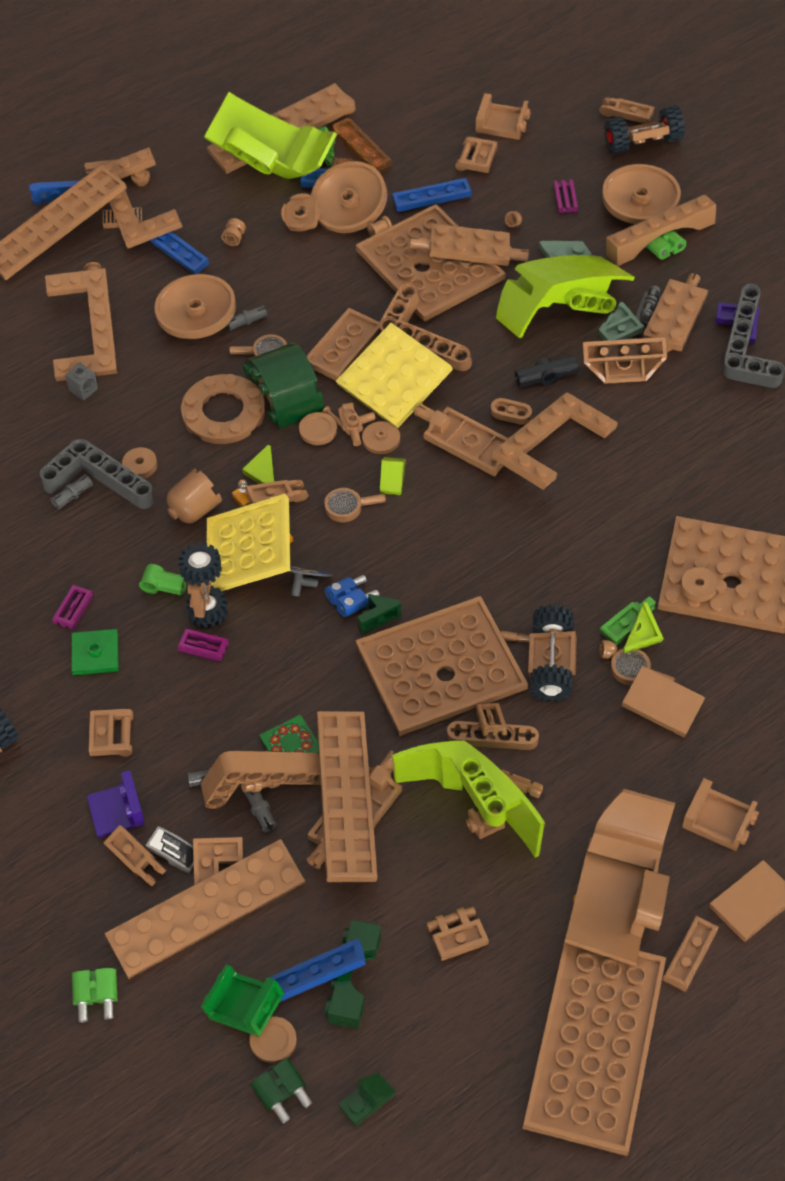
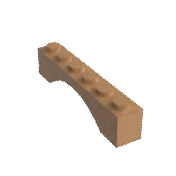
[606,195,716,266]

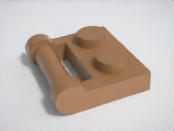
[455,137,498,173]
[89,709,133,757]

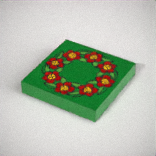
[259,715,319,753]

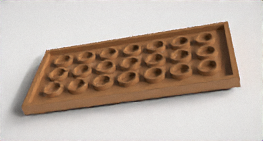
[522,933,666,1156]

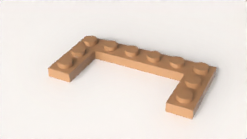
[103,147,182,249]
[45,268,118,381]
[491,392,618,490]

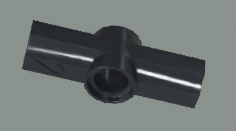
[514,355,579,388]

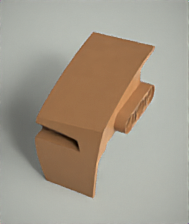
[565,789,675,967]

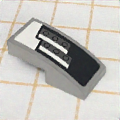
[145,826,194,874]

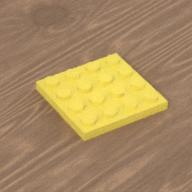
[336,323,453,428]
[207,494,290,591]

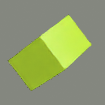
[380,457,406,495]

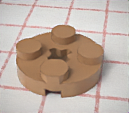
[281,194,321,232]

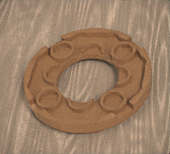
[181,374,265,444]

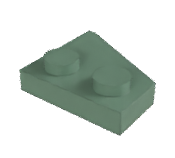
[539,241,592,258]
[598,302,644,341]

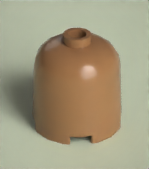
[166,468,222,523]

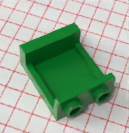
[201,964,284,1037]

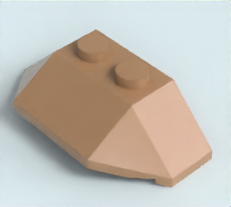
[582,337,667,384]

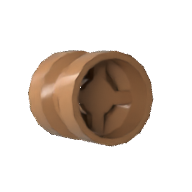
[221,218,246,246]

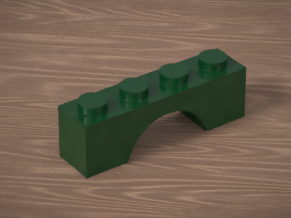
[325,920,382,1029]

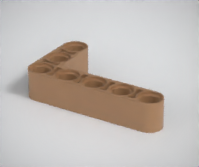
[379,283,472,372]
[201,751,321,809]

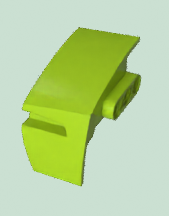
[204,92,337,179]
[496,255,635,338]
[392,740,545,858]

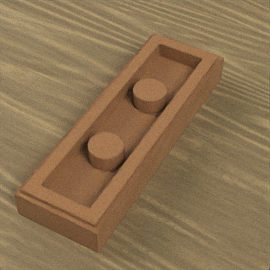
[663,916,719,992]

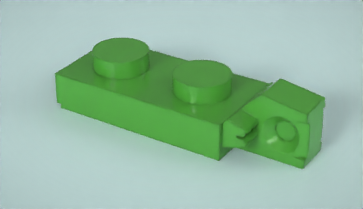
[600,596,656,646]

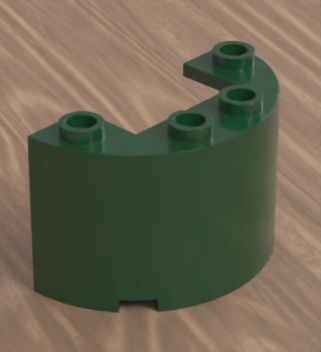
[242,342,324,430]

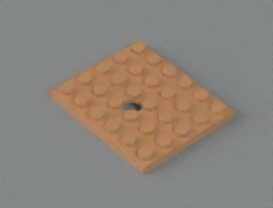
[356,204,506,322]
[658,516,785,634]
[355,596,528,736]

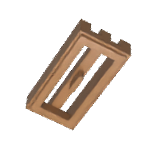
[476,703,507,736]

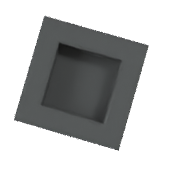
[65,363,98,401]

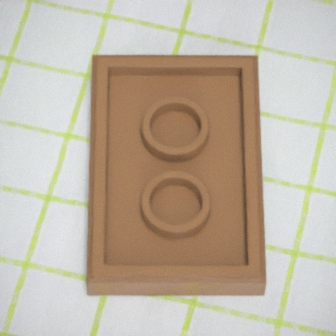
[621,666,705,738]
[709,860,785,942]

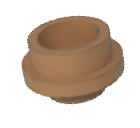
[131,169,150,186]

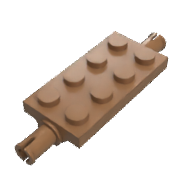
[409,224,529,266]
[642,273,708,353]
[414,403,508,477]
[307,750,402,869]

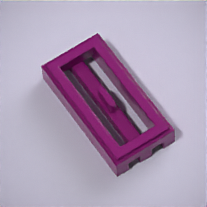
[553,179,578,213]
[52,585,94,630]
[178,628,229,662]

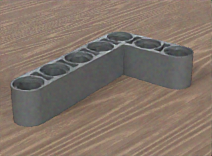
[723,284,785,388]
[40,439,154,509]

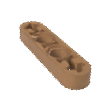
[447,721,539,750]

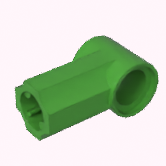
[139,564,187,595]

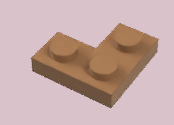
[193,837,243,885]

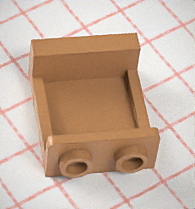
[476,93,531,140]
[682,778,759,851]

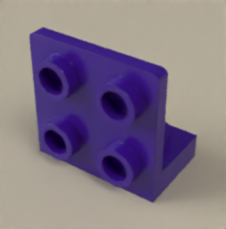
[87,770,145,838]

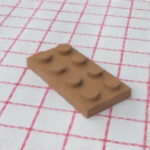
[307,308,381,381]

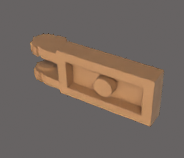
[599,97,654,124]
[245,480,309,504]
[104,825,166,886]

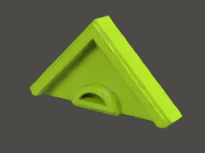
[242,445,274,484]
[622,602,664,654]

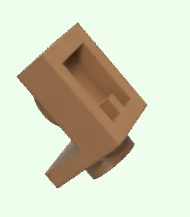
[466,808,505,840]

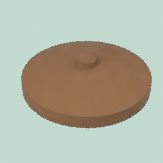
[311,161,387,233]
[602,164,681,224]
[155,274,236,339]

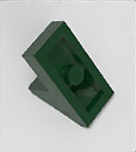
[357,594,401,635]
[338,1073,396,1127]

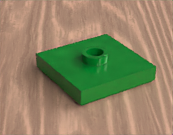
[72,629,119,675]

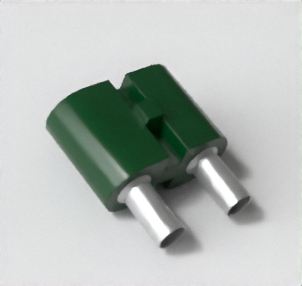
[251,1058,312,1124]

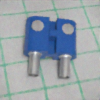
[325,575,379,617]

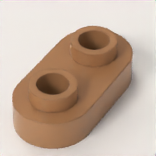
[491,398,532,425]

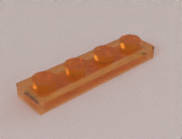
[333,117,392,171]

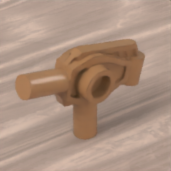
[338,403,376,446]

